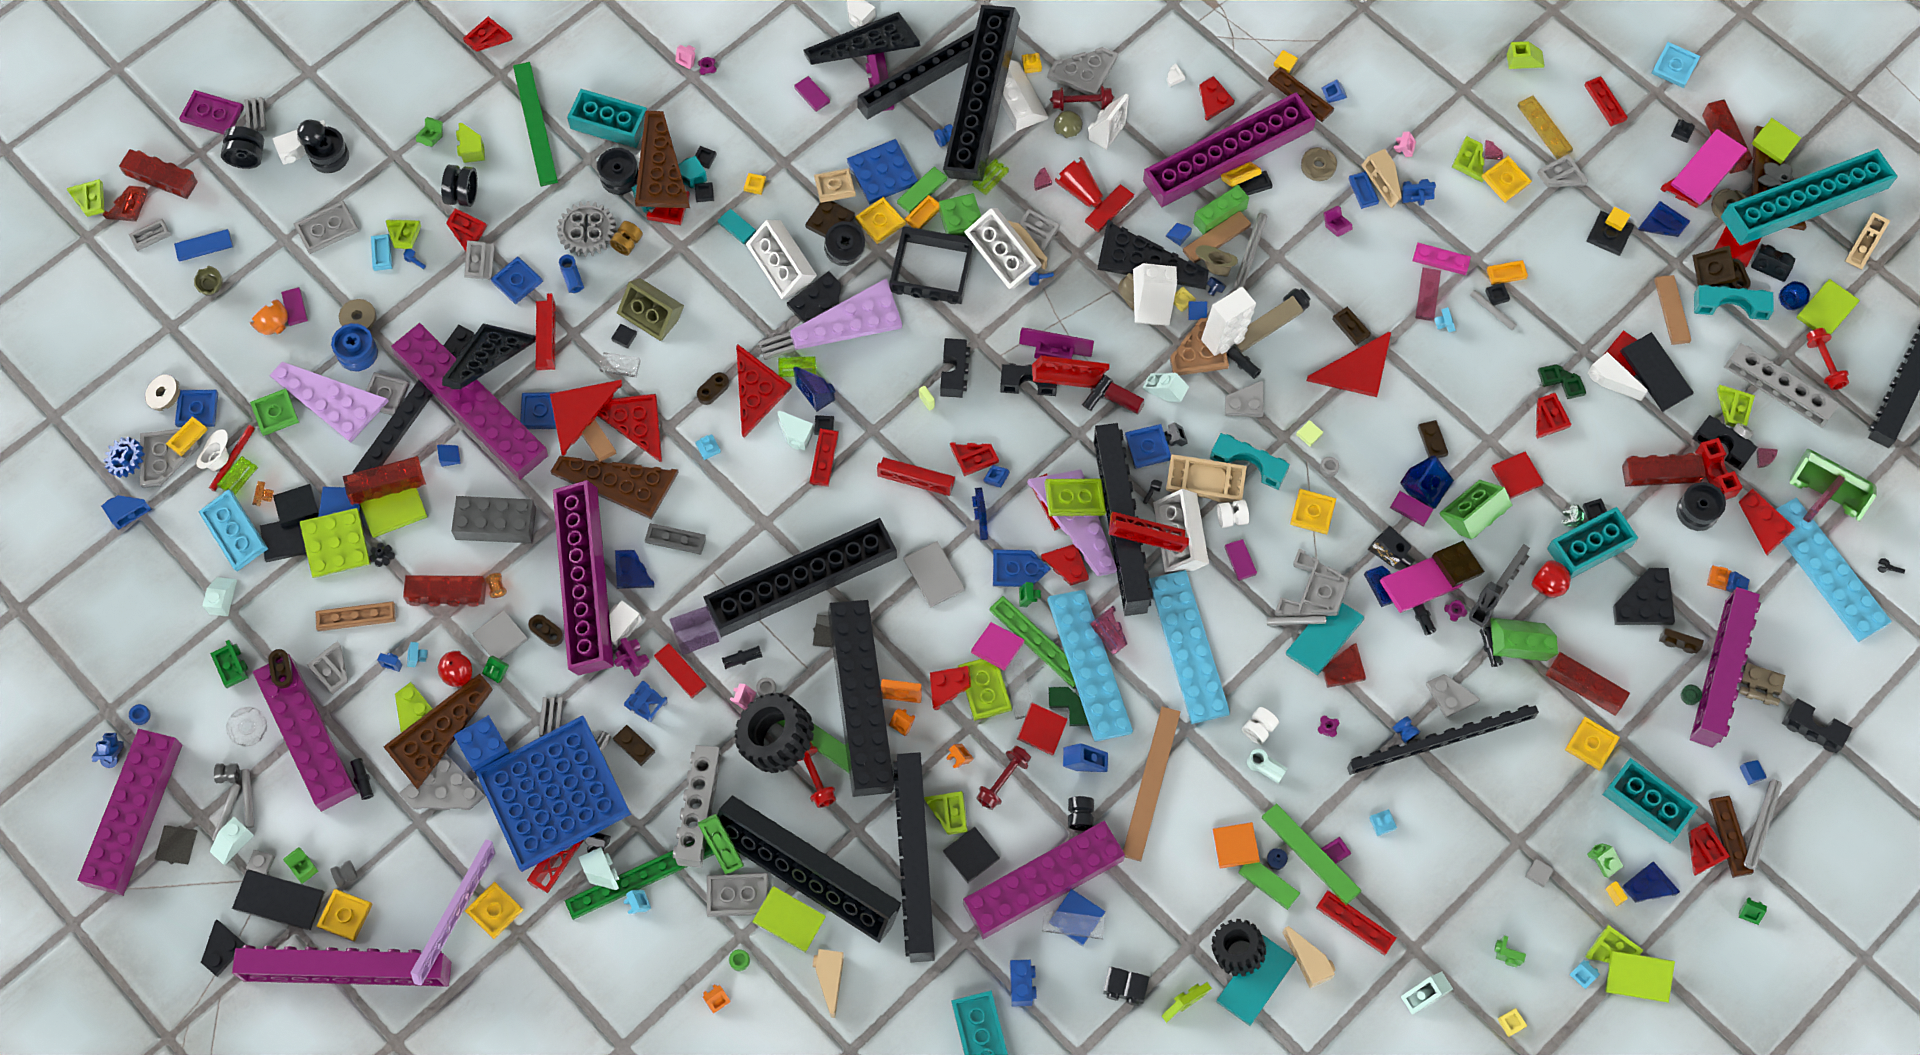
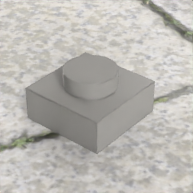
[246,850,275,875]

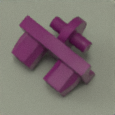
[614,637,650,677]

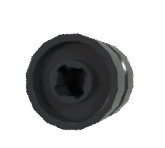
[1068,796,1094,831]

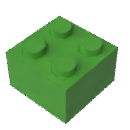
[939,193,981,237]

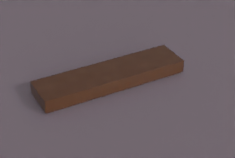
[1268,67,1334,122]
[1709,795,1754,878]

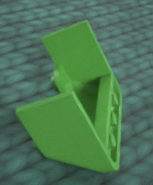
[1789,449,1877,522]

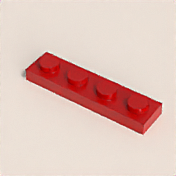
[1316,890,1397,956]

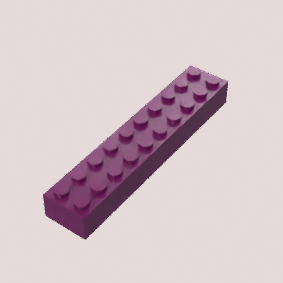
[1143,92,1316,208]
[391,322,548,480]
[553,480,614,676]
[232,945,452,987]

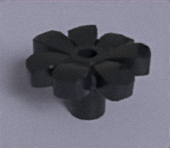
[369,543,395,567]

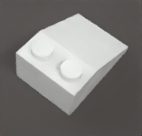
[1088,94,1129,150]
[1133,263,1177,326]

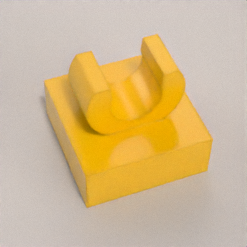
[1021,53,1042,74]

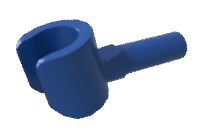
[404,249,426,269]
[1029,272,1054,286]

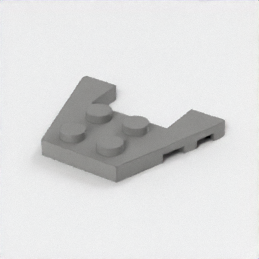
[1275,549,1349,617]

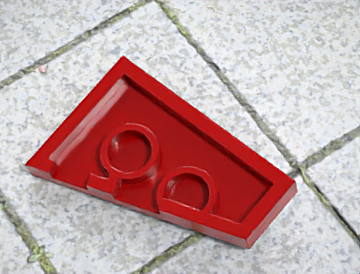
[1739,488,1796,556]

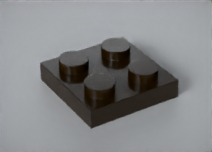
[805,201,855,238]
[1692,246,1737,287]
[1432,540,1485,587]

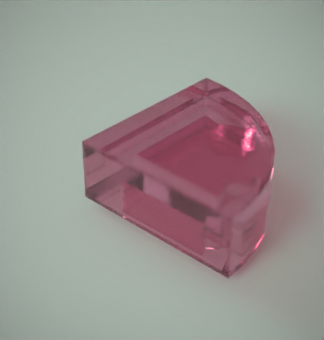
[1484,140,1503,160]
[1034,167,1052,191]
[1757,448,1778,468]

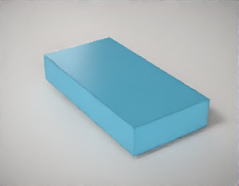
[371,234,392,271]

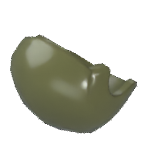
[1053,111,1083,138]
[194,266,223,295]

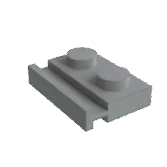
[464,241,494,280]

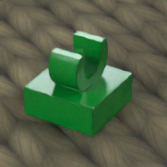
[1019,582,1041,607]
[482,656,509,683]
[1738,897,1767,925]

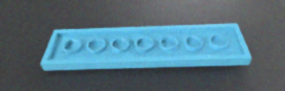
[1776,497,1892,642]
[1148,570,1230,724]
[1047,590,1133,742]

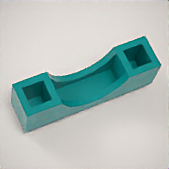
[632,156,707,213]
[1694,285,1774,320]
[1210,433,1290,490]

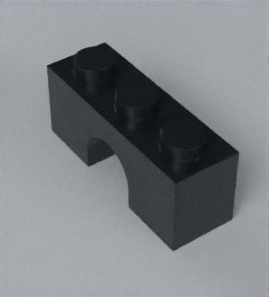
[940,338,970,398]
[1000,363,1057,396]
[1692,415,1758,471]
[1781,698,1853,753]

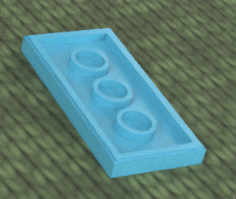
[198,489,268,572]

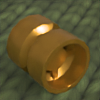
[609,221,643,256]

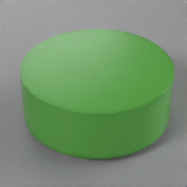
[729,949,750,971]

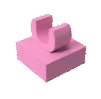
[675,45,695,69]
[1394,131,1416,157]
[730,684,756,710]

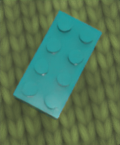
[567,88,648,148]
[1547,507,1638,579]
[1602,758,1698,844]

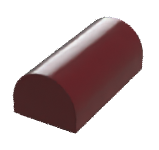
[1105,382,1144,415]

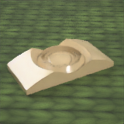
[1166,454,1247,503]

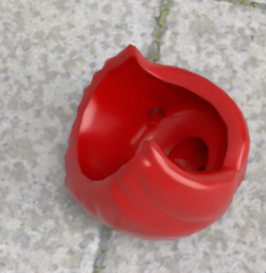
[1531,560,1571,598]
[438,651,473,688]

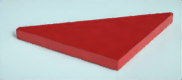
[1306,332,1391,397]
[736,344,792,438]
[550,380,622,456]
[598,394,662,462]

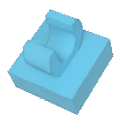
[1434,307,1456,332]
[695,434,721,460]
[407,642,428,668]
[1369,809,1397,836]
[624,890,651,914]
[1570,960,1600,989]

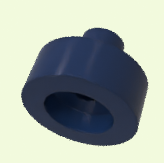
[1207,277,1226,296]
[1266,848,1288,870]

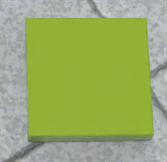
[1751,118,1801,164]

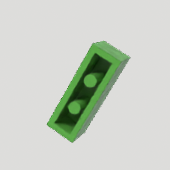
[1193,185,1249,235]

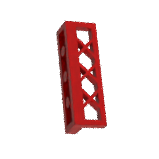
[535,293,556,370]
[1032,355,1110,388]
[877,457,956,496]
[1109,512,1189,553]
[527,840,584,894]

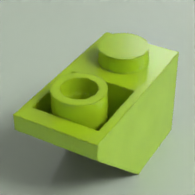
[1507,41,1545,69]
[456,123,485,163]

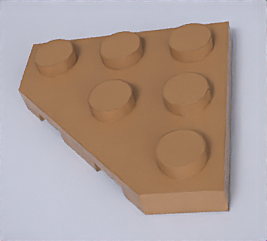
[1170,318,1229,375]

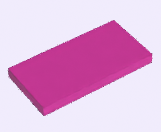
[1671,129,1747,205]
[1380,557,1463,613]

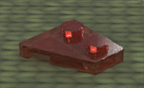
[103,186,148,222]
[1322,643,1366,688]

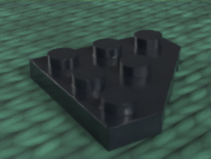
[787,271,841,323]
[1613,568,1675,625]

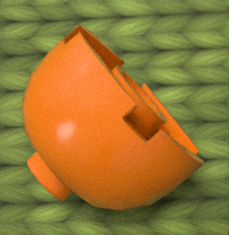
[250,299,288,335]

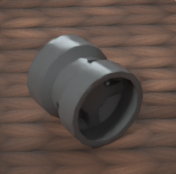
[214,763,240,783]
[330,860,358,887]

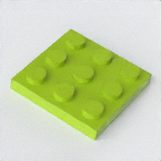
[300,508,371,578]

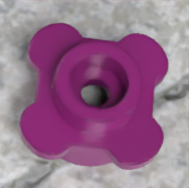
[698,57,717,75]
[1444,600,1467,622]
[1318,715,1340,737]

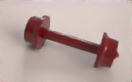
[1049,86,1115,111]
[976,746,1031,810]

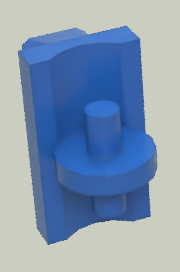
[1401,179,1436,206]
[92,733,124,768]

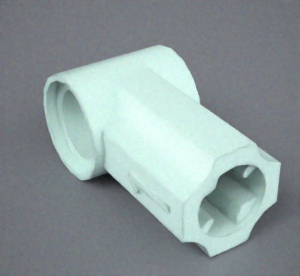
[1247,749,1288,783]

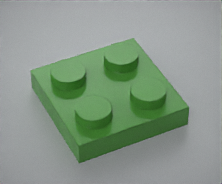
[250,388,299,436]

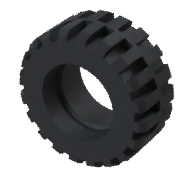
[735,693,814,773]

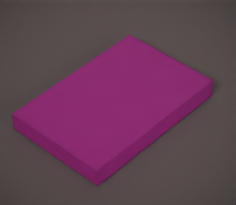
[179,90,244,135]

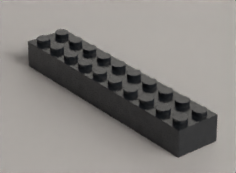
[943,5,1020,182]
[1093,423,1153,616]
[703,518,897,637]
[828,600,895,797]
[893,752,935,963]
[717,795,902,943]

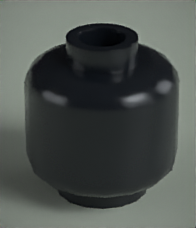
[1283,288,1311,311]

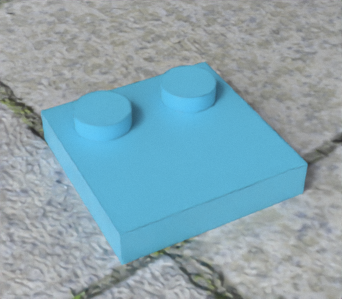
[1651,42,1700,88]

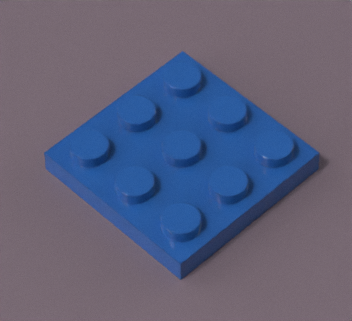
[847,139,918,204]

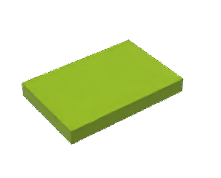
[1796,279,1860,334]
[1044,479,1106,516]
[360,482,428,538]
[958,659,1012,721]
[752,886,826,953]
[1605,950,1675,1003]

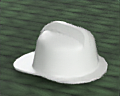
[196,429,229,473]

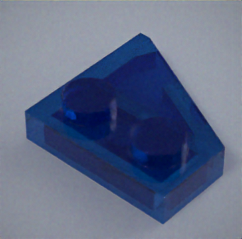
[1638,201,1690,237]
[972,487,988,541]
[615,550,654,589]
[1364,565,1393,608]
[1622,861,1680,903]

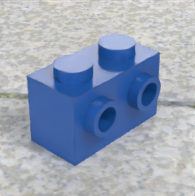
[1010,959,1037,1007]

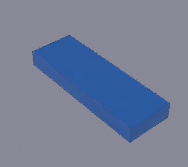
[174,229,233,262]

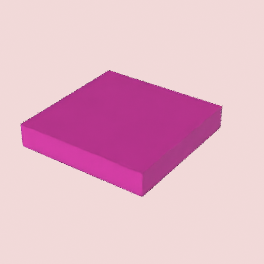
[971,622,1025,671]

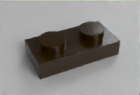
[1332,306,1371,346]
[1417,420,1448,460]
[1659,628,1704,654]
[613,725,655,766]

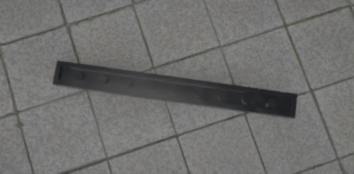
[352,324,475,483]
[1347,705,1539,775]

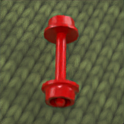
[1806,328,1849,391]
[798,741,836,808]

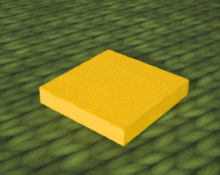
[1481,155,1532,203]
[855,197,906,244]
[1290,489,1337,535]
[1565,717,1620,771]
[465,881,523,939]
[316,889,373,942]

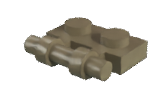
[1739,663,1786,706]

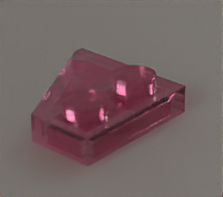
[1090,606,1128,655]

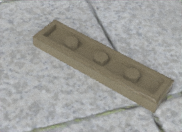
[1236,296,1304,353]

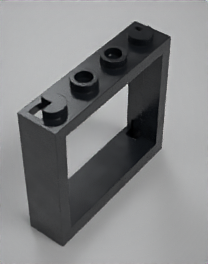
[889,226,975,304]

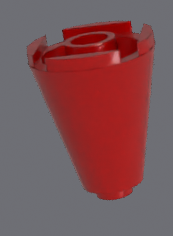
[1055,157,1103,208]

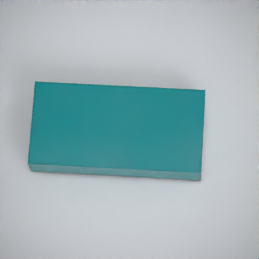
[718,208,756,244]

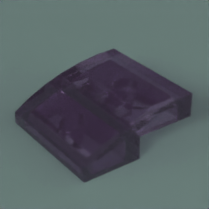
[669,606,719,655]

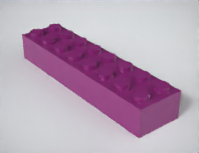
[1690,587,1761,748]
[253,654,358,812]
[77,728,183,896]
[963,821,1125,940]

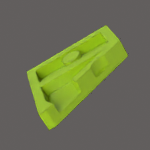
[1452,136,1484,182]
[67,179,105,217]
[385,220,421,249]
[1717,384,1755,427]
[395,682,432,733]
[924,791,968,835]
[1584,925,1643,963]
[1162,982,1212,1023]

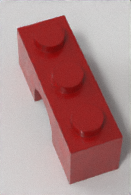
[1695,438,1743,500]

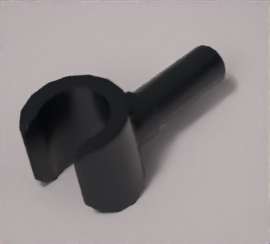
[1143,480,1162,504]
[1878,558,1905,574]

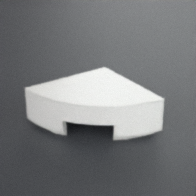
[1167,64,1185,87]

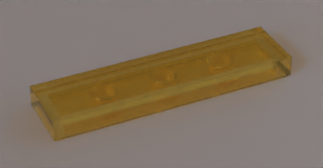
[1517,95,1573,159]

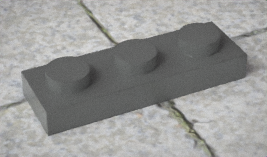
[645,523,706,555]
[1496,544,1530,595]

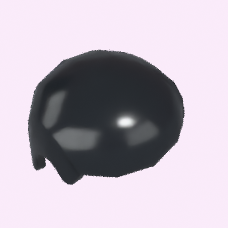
[297,119,325,147]

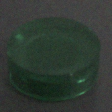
[1680,684,1702,705]

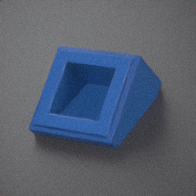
[1322,79,1347,103]
[1166,223,1192,246]
[437,444,461,467]
[1739,760,1767,785]

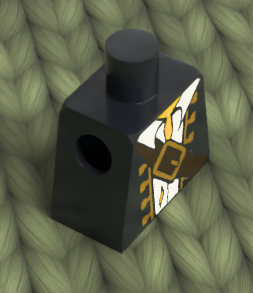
[1368,525,1415,568]

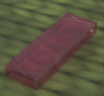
[1415,267,1441,321]
[1803,475,1845,523]

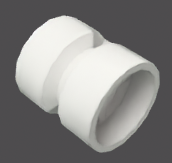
[1217,500,1249,528]
[1242,707,1279,745]

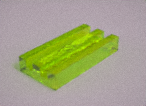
[972,158,1009,195]
[778,356,816,377]
[217,456,258,495]

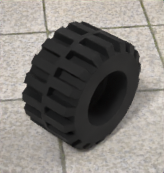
[1211,919,1266,977]

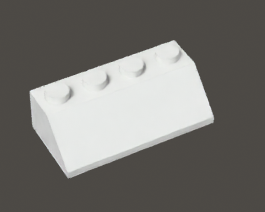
[1001,60,1049,131]
[746,220,817,299]
[1153,489,1209,573]

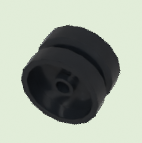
[220,126,265,169]
[304,126,349,173]
[597,148,639,195]
[441,164,478,207]
[824,221,865,266]
[1676,482,1726,531]

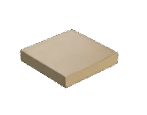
[814,168,856,203]

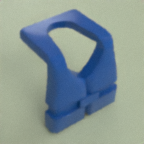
[624,681,667,722]

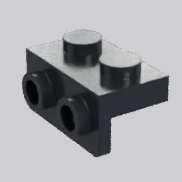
[1751,244,1796,282]

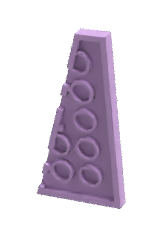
[790,278,902,350]
[269,362,389,443]
[1027,469,1117,576]

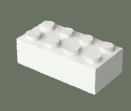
[964,208,1042,289]
[1201,287,1256,356]

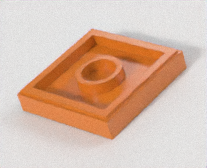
[881,679,922,703]
[1213,822,1260,869]

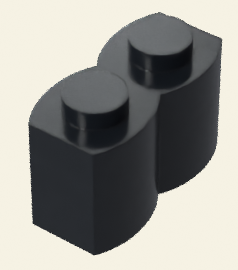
[1469,581,1504,627]
[1103,967,1150,1006]

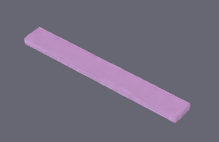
[411,840,495,986]

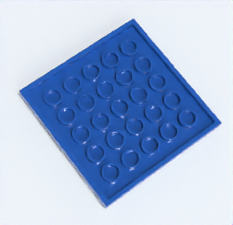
[475,715,631,872]

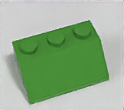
[1439,480,1513,539]
[1491,617,1558,661]

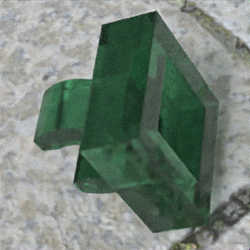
[1562,504,1584,528]

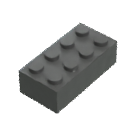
[451,496,536,543]

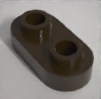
[1729,258,1751,289]
[697,372,729,405]
[528,614,564,647]
[268,649,293,689]

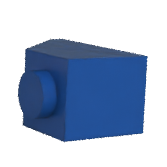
[101,495,152,530]
[1063,743,1108,772]

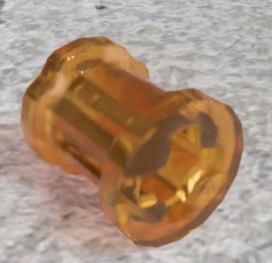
[485,573,507,598]

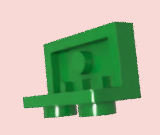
[210,640,249,688]

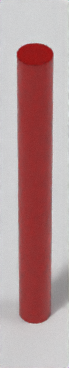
[209,425,255,491]

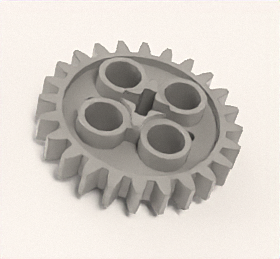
[557,201,617,257]

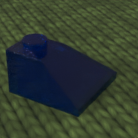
[793,366,836,412]
[1400,455,1454,509]

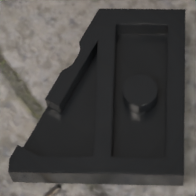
[201,919,246,977]

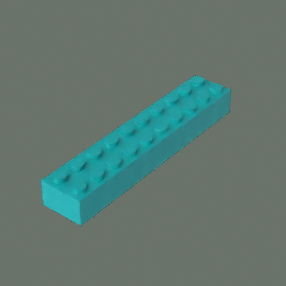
[1721,149,1898,246]

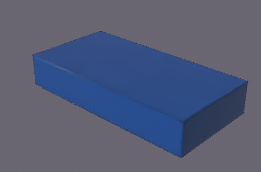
[1348,171,1379,209]

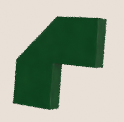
[1537,364,1586,399]
[1048,687,1089,726]

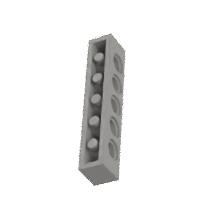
[1724,343,1839,428]
[673,745,722,868]

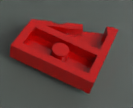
[1199,76,1235,121]

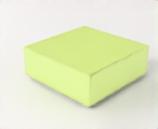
[919,386,935,411]
[1296,420,1323,447]

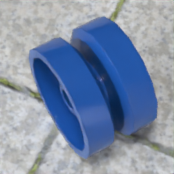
[331,323,378,371]

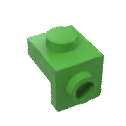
[416,117,443,147]
[1587,843,1624,878]
[283,847,318,884]
[1494,935,1526,967]

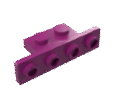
[865,53,894,111]
[1019,327,1094,359]

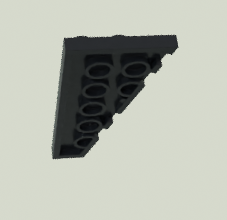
[803,12,921,65]
[1097,220,1209,290]
[442,323,536,390]

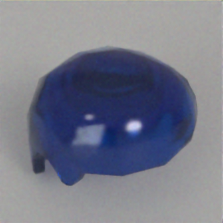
[1778,281,1811,311]

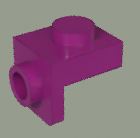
[1324,206,1353,237]

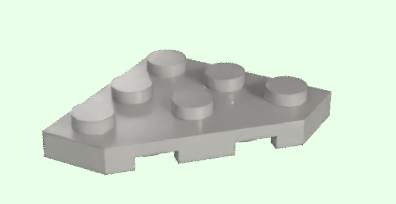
[1047,47,1118,95]
[140,429,199,488]
[399,753,485,810]

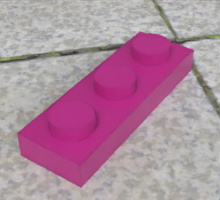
[1412,243,1471,276]

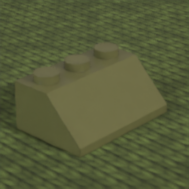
[617,278,684,341]

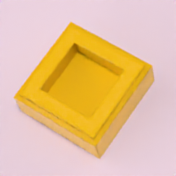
[1273,50,1298,73]
[744,173,766,195]
[1605,206,1630,231]
[1605,881,1628,907]

